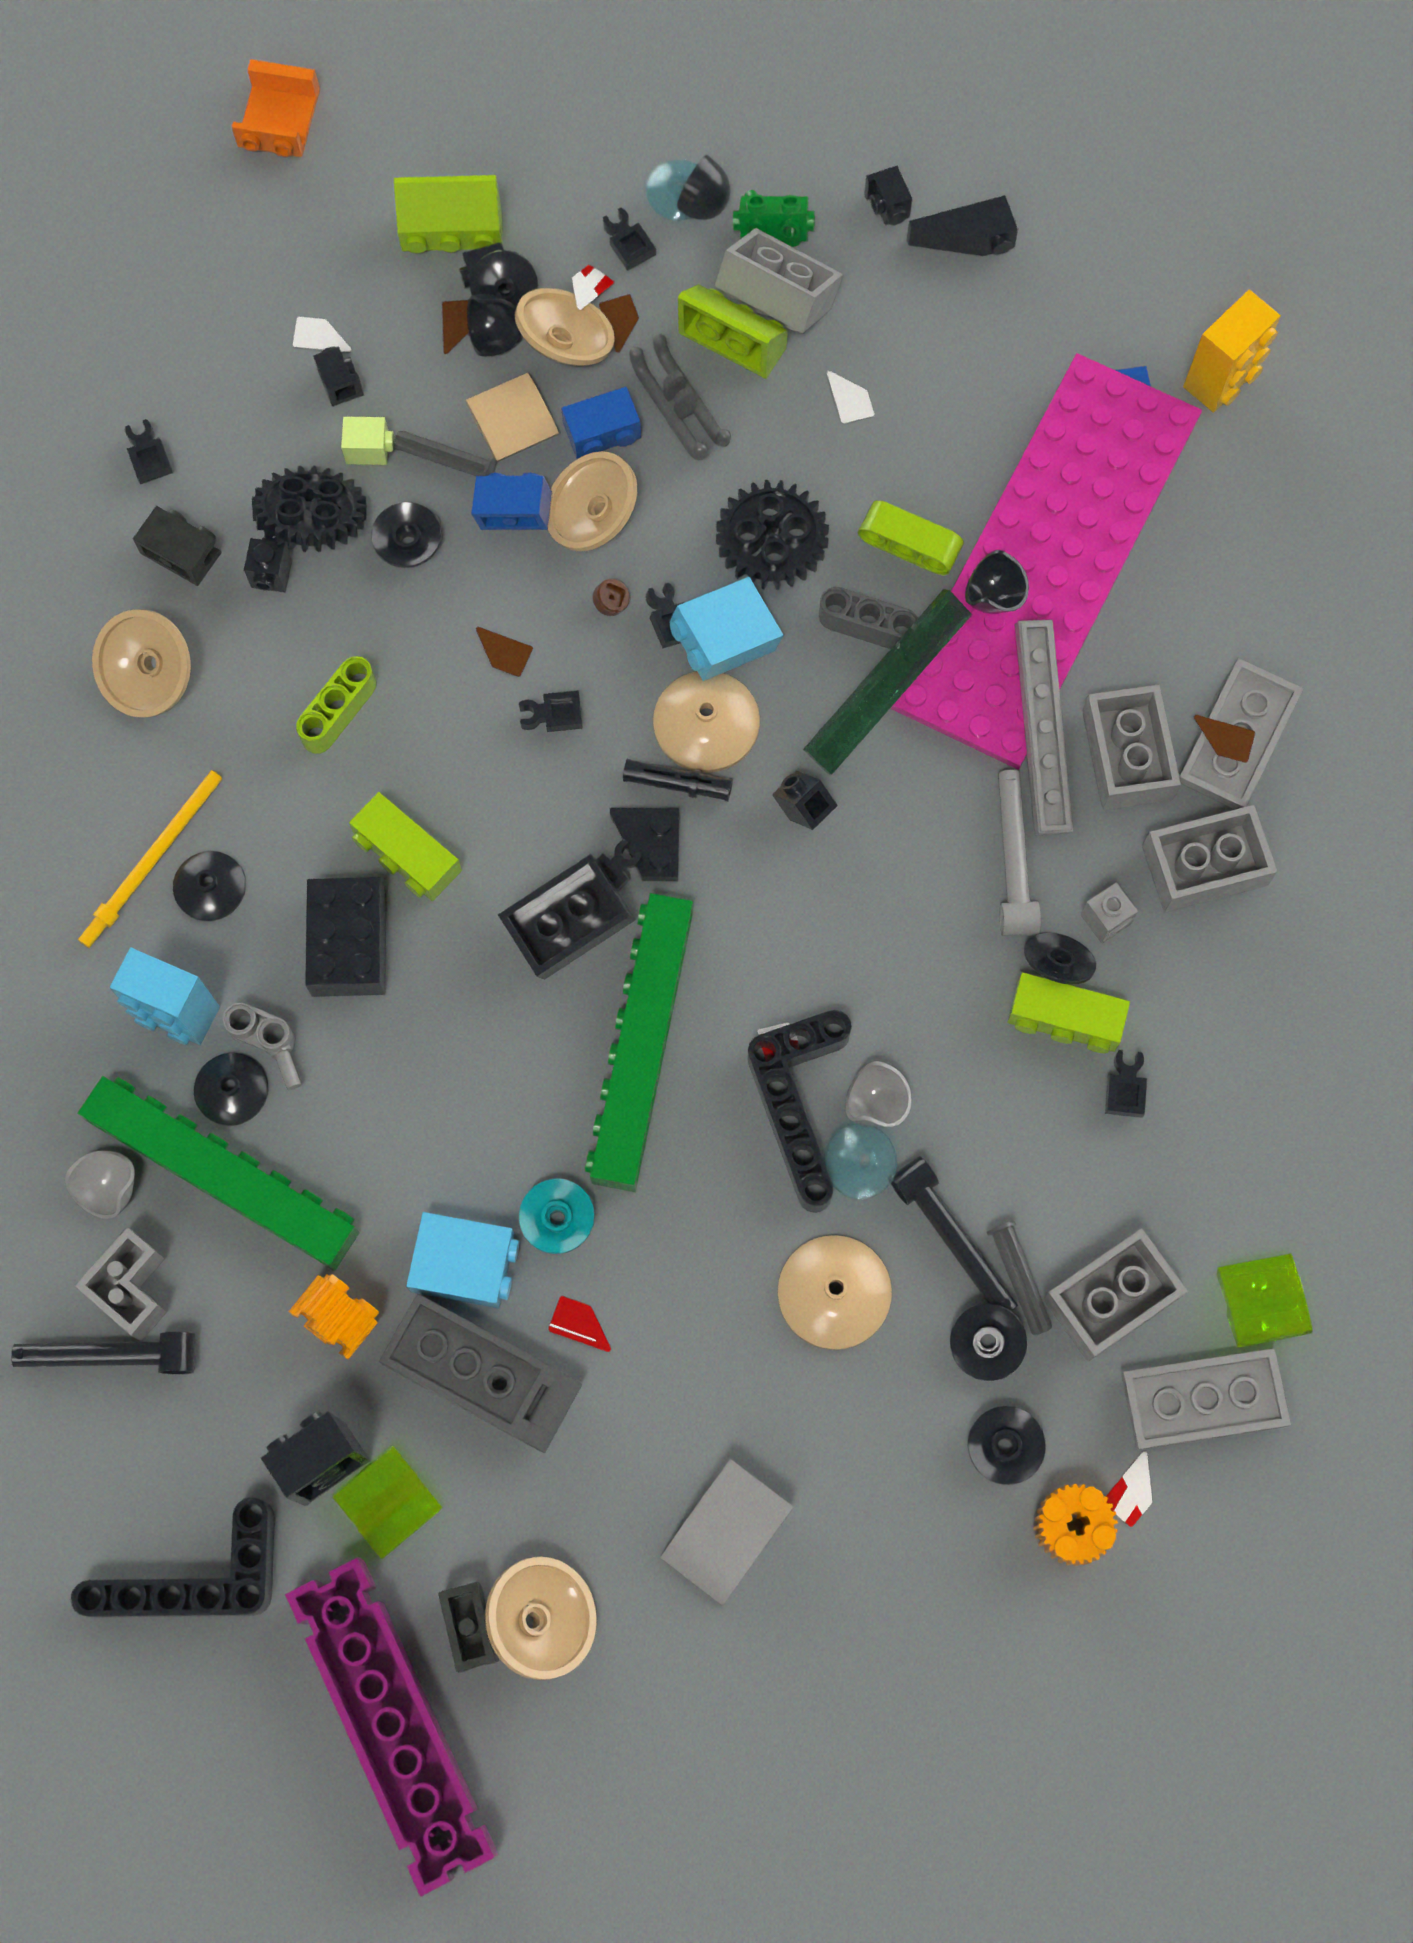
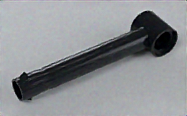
[889,1156,1018,1311]
[11,1332,195,1374]

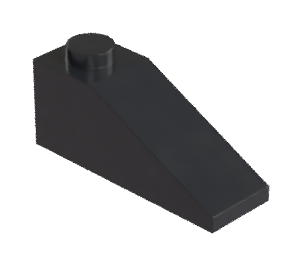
[906,195,1018,257]

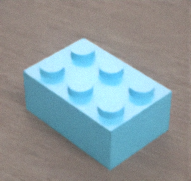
[109,947,220,1045]

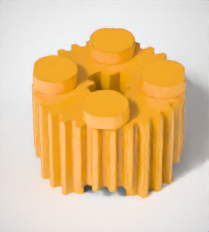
[288,1274,379,1360]
[1033,1483,1118,1566]

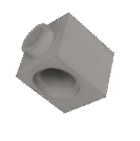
[1081,882,1138,943]

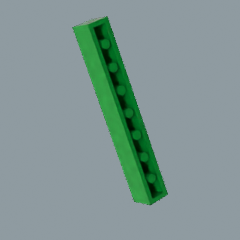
[585,893,693,1192]
[77,1076,359,1271]

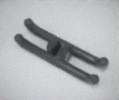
[629,334,731,460]

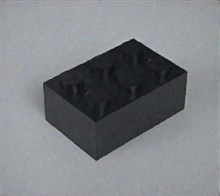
[498,854,636,980]
[305,877,386,997]
[261,1411,370,1506]

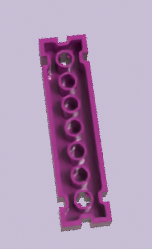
[285,1557,499,1897]

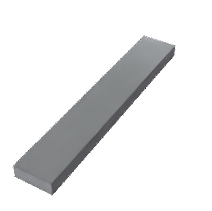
[1015,620,1073,835]

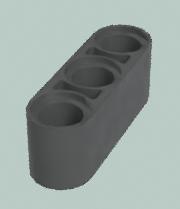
[819,587,919,652]

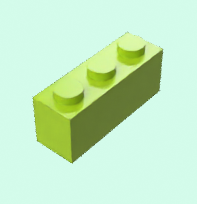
[349,792,462,902]
[1007,972,1130,1054]

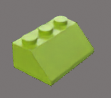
[394,175,502,253]
[678,284,788,379]

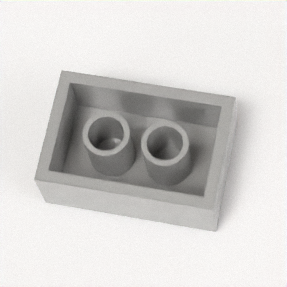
[715,228,843,333]
[1082,684,1181,810]
[1142,805,1277,913]
[1043,1228,1188,1362]

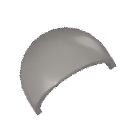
[845,1061,912,1128]
[65,1151,135,1219]

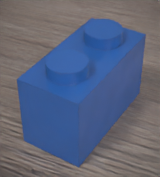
[561,386,641,459]
[471,473,552,530]

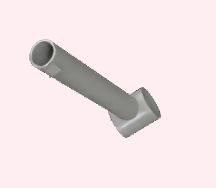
[998,770,1041,936]

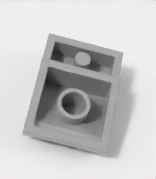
[660,1459,793,1606]

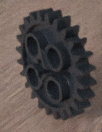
[252,466,367,552]
[716,480,829,590]

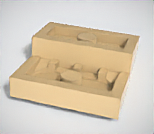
[466,373,559,462]

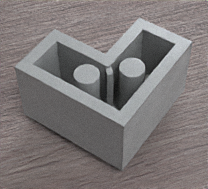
[75,1227,167,1341]

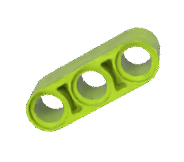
[858,500,964,576]
[296,656,376,754]

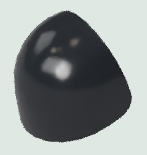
[677,155,730,220]
[467,294,521,357]
[965,550,1029,614]

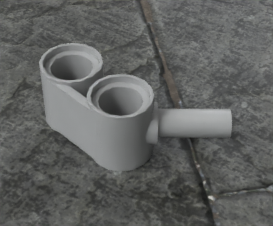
[222,1002,301,1090]

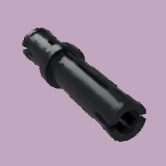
[623,759,733,802]

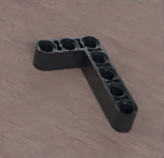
[747,1010,852,1213]
[71,1497,275,1618]

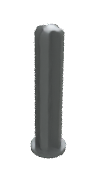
[394,431,496,476]
[987,1221,1052,1335]

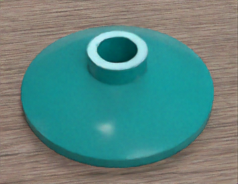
[519,1179,595,1254]

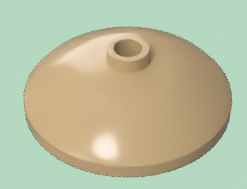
[515,288,615,366]
[548,452,637,551]
[92,610,191,717]
[653,671,760,773]
[778,1235,892,1350]
[485,1557,597,1680]

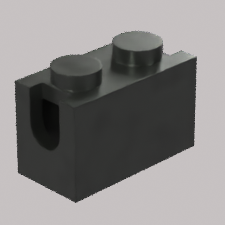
[133,506,221,586]
[438,1582,500,1672]

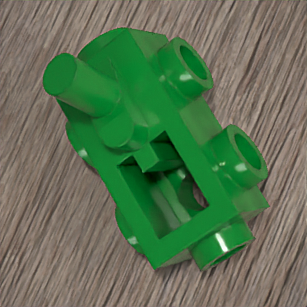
[733,190,815,247]

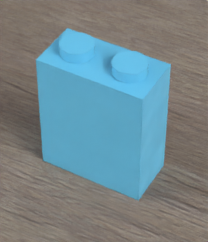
[669,577,784,681]
[406,1212,520,1309]

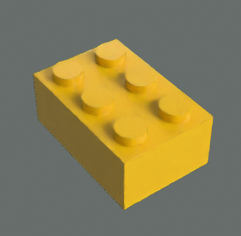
[1183,289,1281,413]

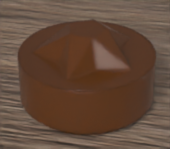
[593,579,630,616]

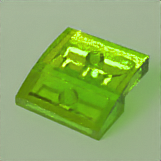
[1216,1253,1313,1348]
[332,1444,443,1559]

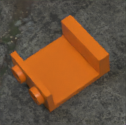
[232,59,320,157]

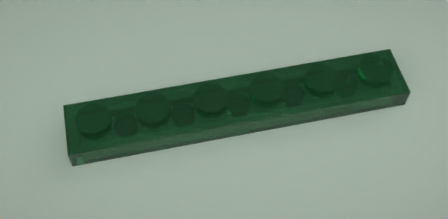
[803,589,972,775]

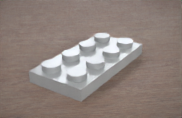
[1179,658,1304,809]
[1121,1348,1291,1450]

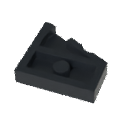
[610,808,679,881]

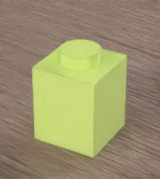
[341,417,394,465]

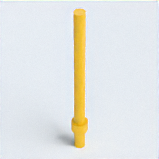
[77,770,222,948]

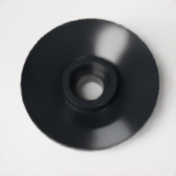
[470,250,538,308]
[371,502,441,568]
[173,851,246,921]
[1024,933,1096,985]
[194,1053,268,1126]
[950,1304,1027,1381]
[968,1406,1046,1485]

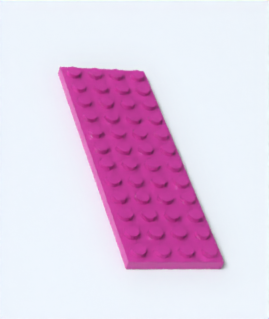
[891,353,1202,770]

